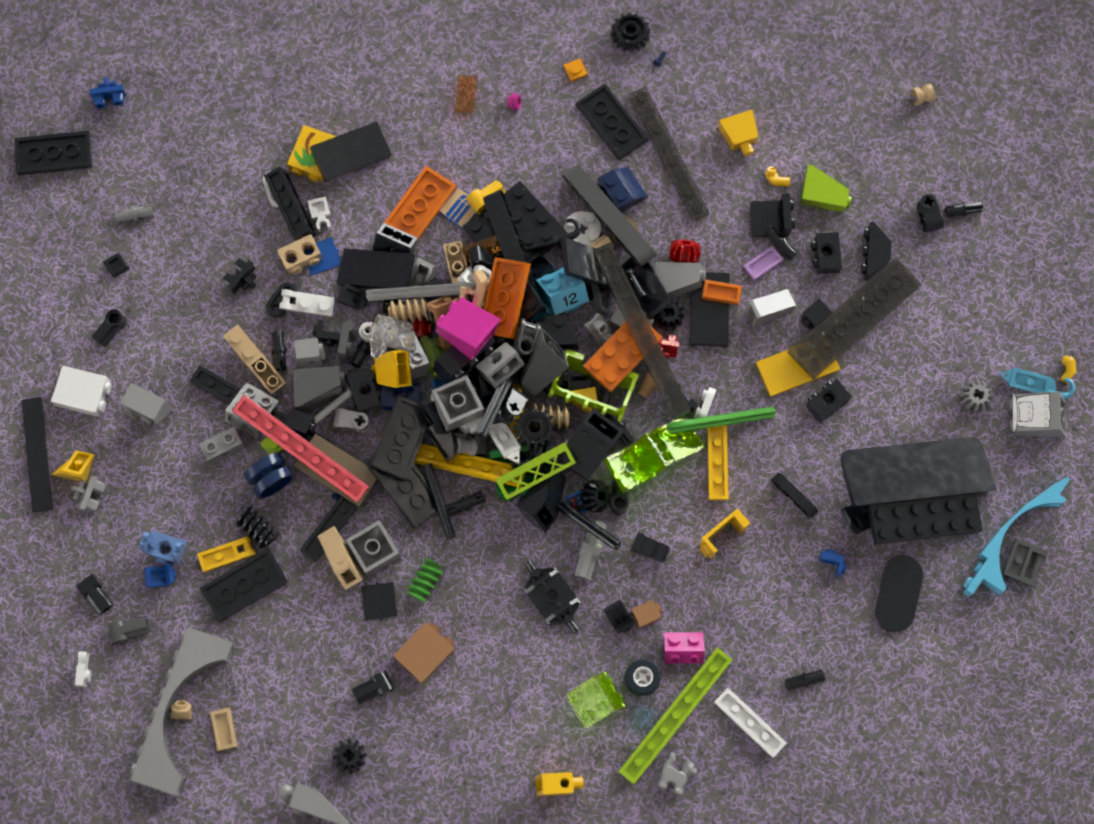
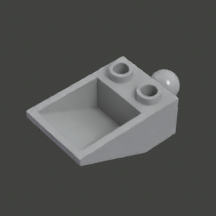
[278,783,351,824]

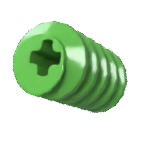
[405,558,444,603]

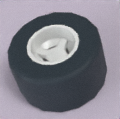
[625,659,661,696]

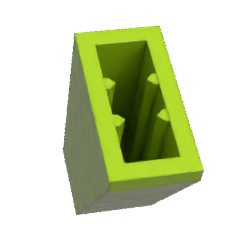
[800,164,851,213]

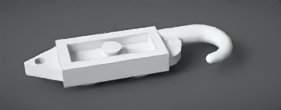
[482,416,521,464]

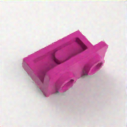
[663,632,705,664]

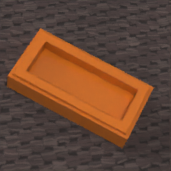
[702,280,742,305]

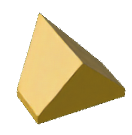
[51,450,95,483]

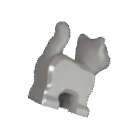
[658,752,697,796]

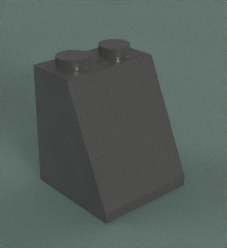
[519,327,569,397]
[293,366,347,413]

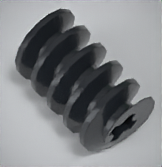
[236,506,280,549]

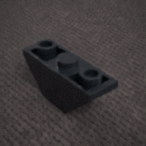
[861,221,892,280]

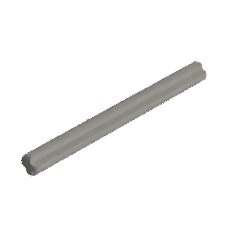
[366,282,476,301]

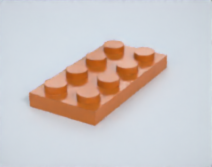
[384,166,457,243]
[483,257,531,339]
[583,312,663,393]

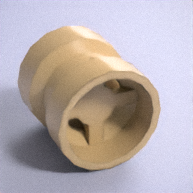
[911,84,935,106]

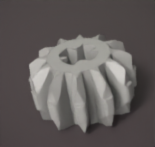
[960,380,994,413]

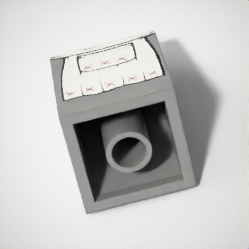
[1010,392,1067,438]

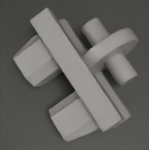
[584,312,613,348]
[70,475,106,512]

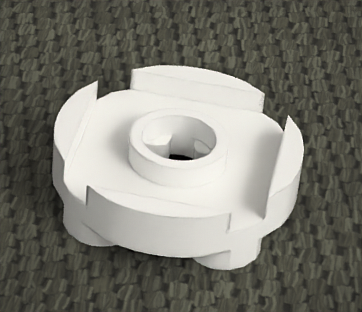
[564,211,601,246]

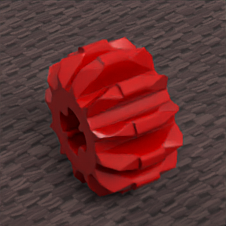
[669,239,701,263]

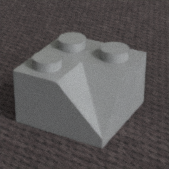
[431,375,484,432]
[120,383,172,425]
[346,520,400,577]

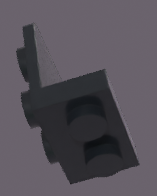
[750,193,795,237]

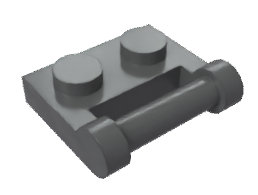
[337,321,357,364]
[1002,538,1048,588]

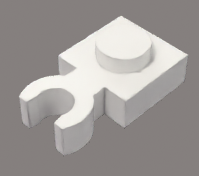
[308,196,331,232]
[75,652,91,687]

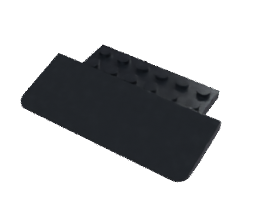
[841,437,996,545]

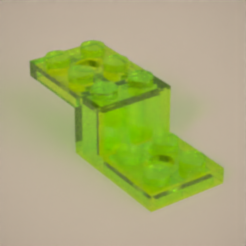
[603,416,705,493]

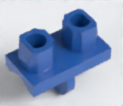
[89,77,126,109]

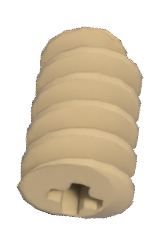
[388,297,429,325]
[530,403,570,431]

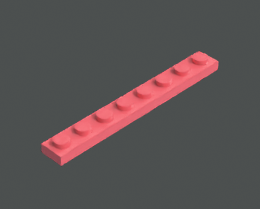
[232,395,370,502]

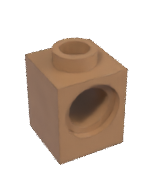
[631,600,663,629]

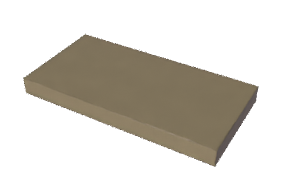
[294,434,377,507]

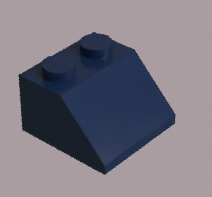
[597,167,648,213]

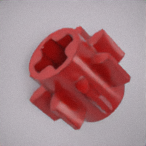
[409,318,432,340]

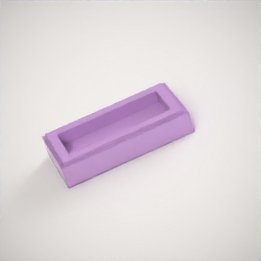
[743,245,784,281]

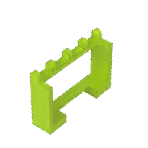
[548,349,639,422]

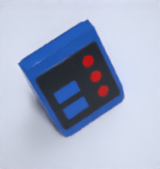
[566,491,586,513]

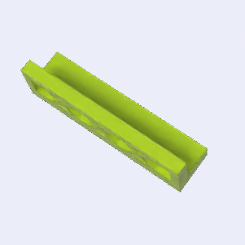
[495,442,576,500]

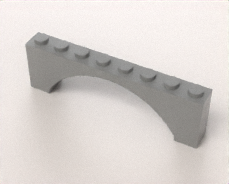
[129,627,235,797]

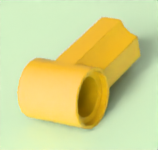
[466,181,506,214]

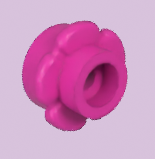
[507,93,521,111]

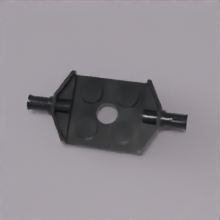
[524,559,580,634]

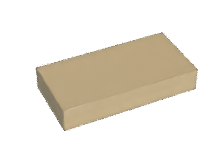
[210,707,238,752]

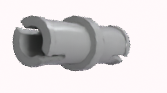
[115,204,155,223]

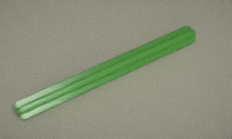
[667,407,776,434]

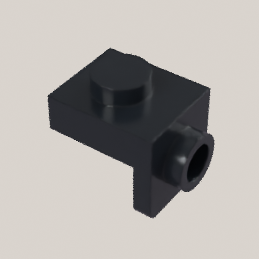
[337,283,368,310]
[313,319,340,347]
[563,366,591,390]
[603,599,635,634]

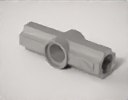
[574,520,607,581]

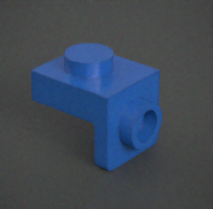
[818,549,847,578]
[144,564,176,588]

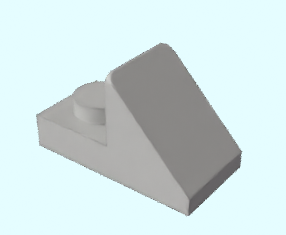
[409,258,436,299]

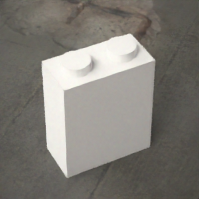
[51,366,112,417]

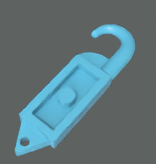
[999,367,1075,400]

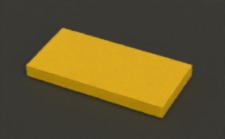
[755,335,840,398]

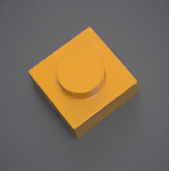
[564,58,588,82]

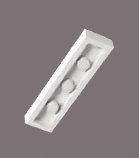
[714,688,786,758]

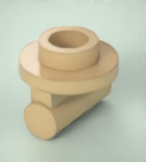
[171,700,192,720]

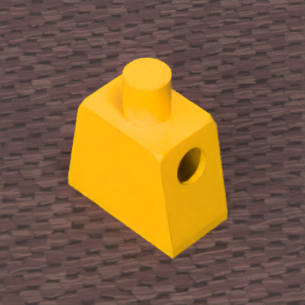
[718,110,758,157]
[371,349,412,388]
[535,772,584,797]

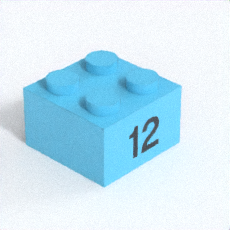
[536,267,589,315]

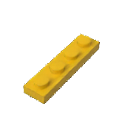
[707,425,729,501]

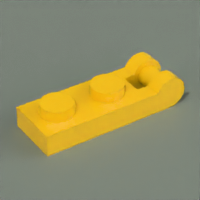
[197,537,256,573]

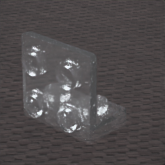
[369,314,416,358]

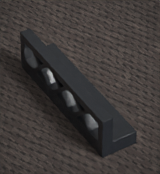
[264,166,317,241]

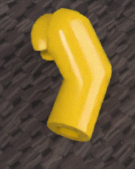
[765,166,790,187]
[1060,356,1076,385]

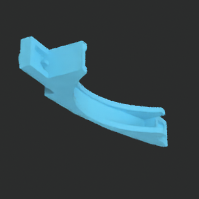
[963,477,1070,597]

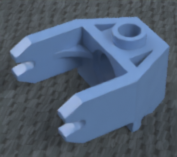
[139,530,187,565]

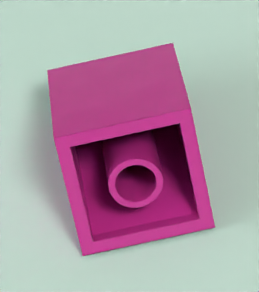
[435,297,500,360]

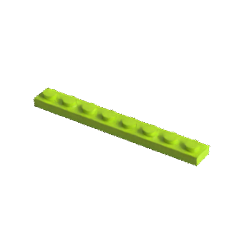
[618,648,732,785]

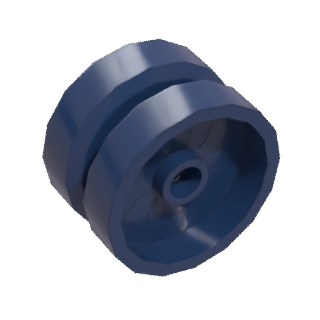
[244,452,294,499]

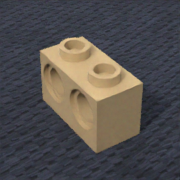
[277,234,323,274]

